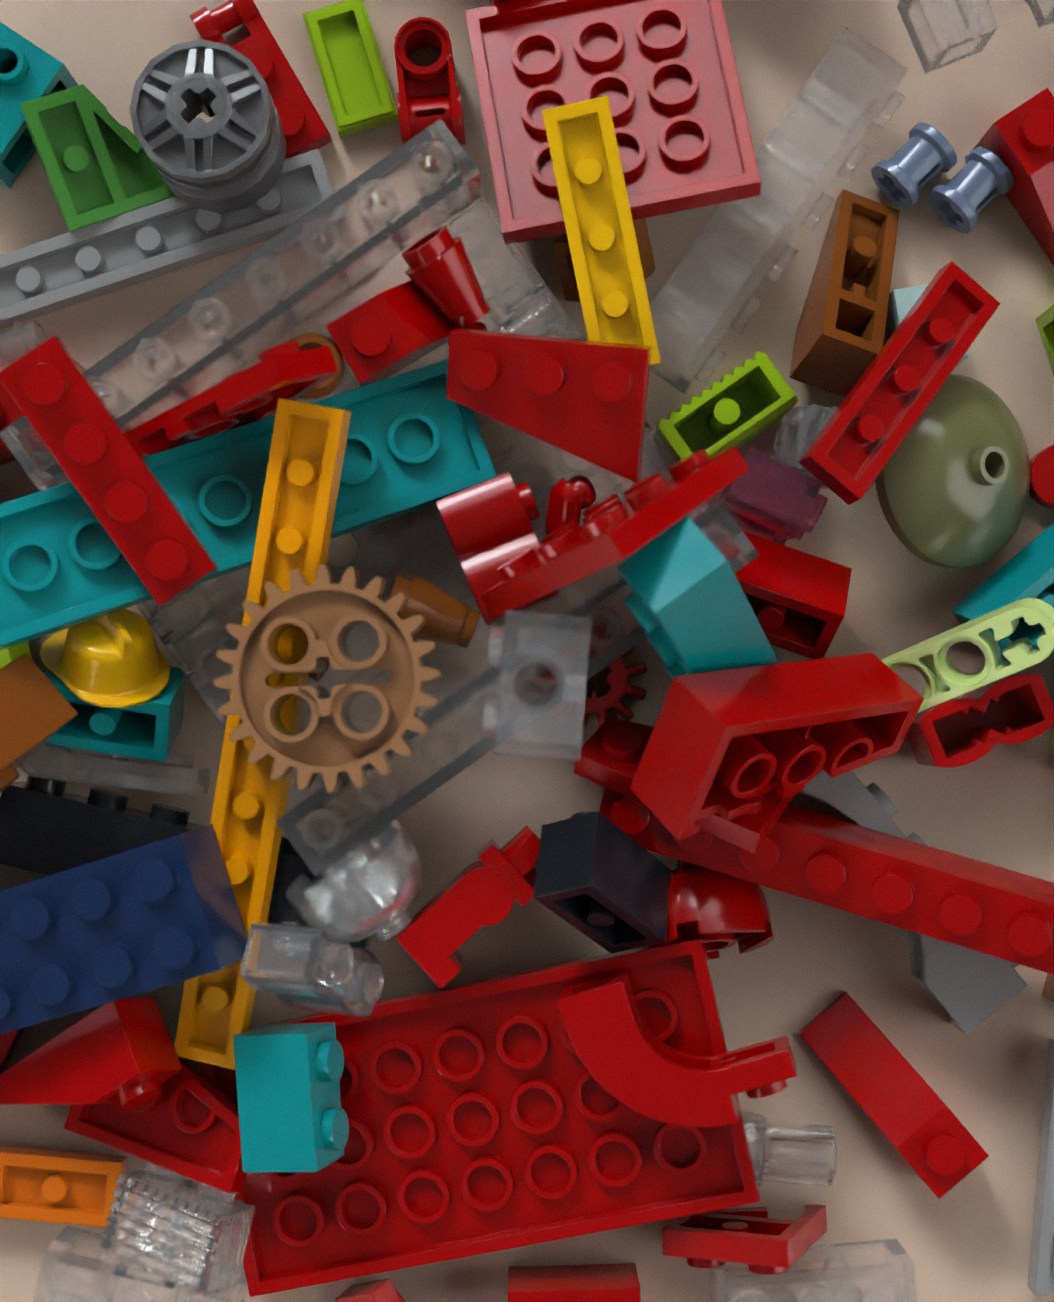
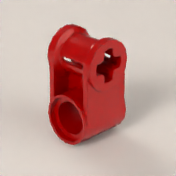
[394,17,466,151]

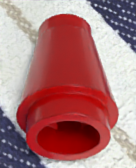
[402,226,490,329]

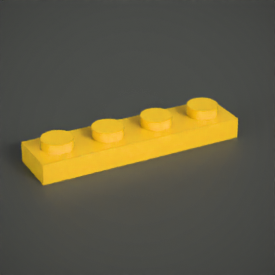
[542,95,661,367]

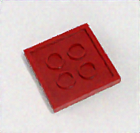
[480,446,749,619]

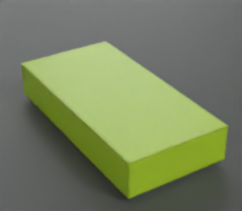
[302,0,399,139]

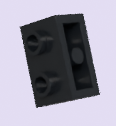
[534,811,671,953]

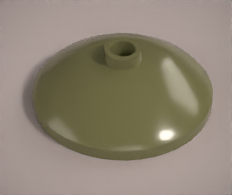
[875,374,1031,568]

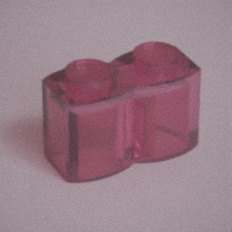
[713,445,828,545]

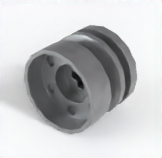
[130,39,287,213]

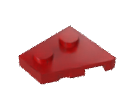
[662,1204,827,1275]

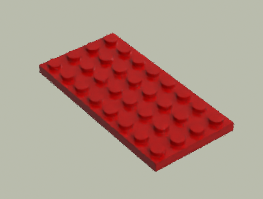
[200,936,760,1297]

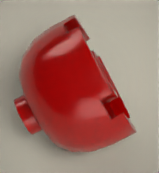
[648,860,774,960]

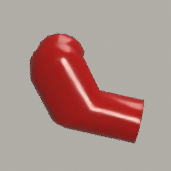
[545,474,597,534]

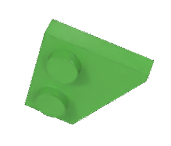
[19,84,176,232]

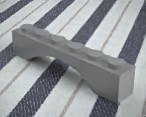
[800,770,1028,1035]

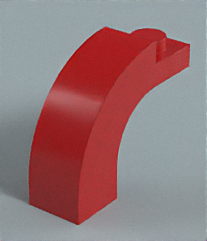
[557,970,797,1128]

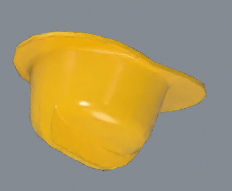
[40,608,170,709]

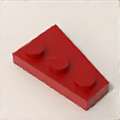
[446,328,652,483]

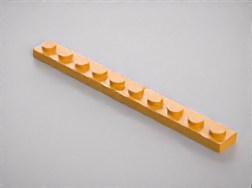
[174,398,352,1070]

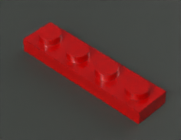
[798,261,1000,505]
[0,336,218,606]

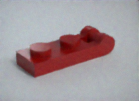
[189,0,332,159]

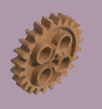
[213,564,443,792]

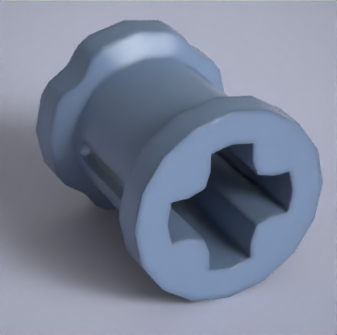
[871,122,957,209]
[928,147,1014,233]

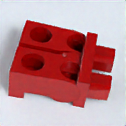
[396,825,540,989]

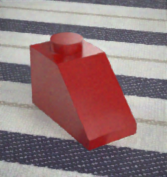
[325,280,456,387]

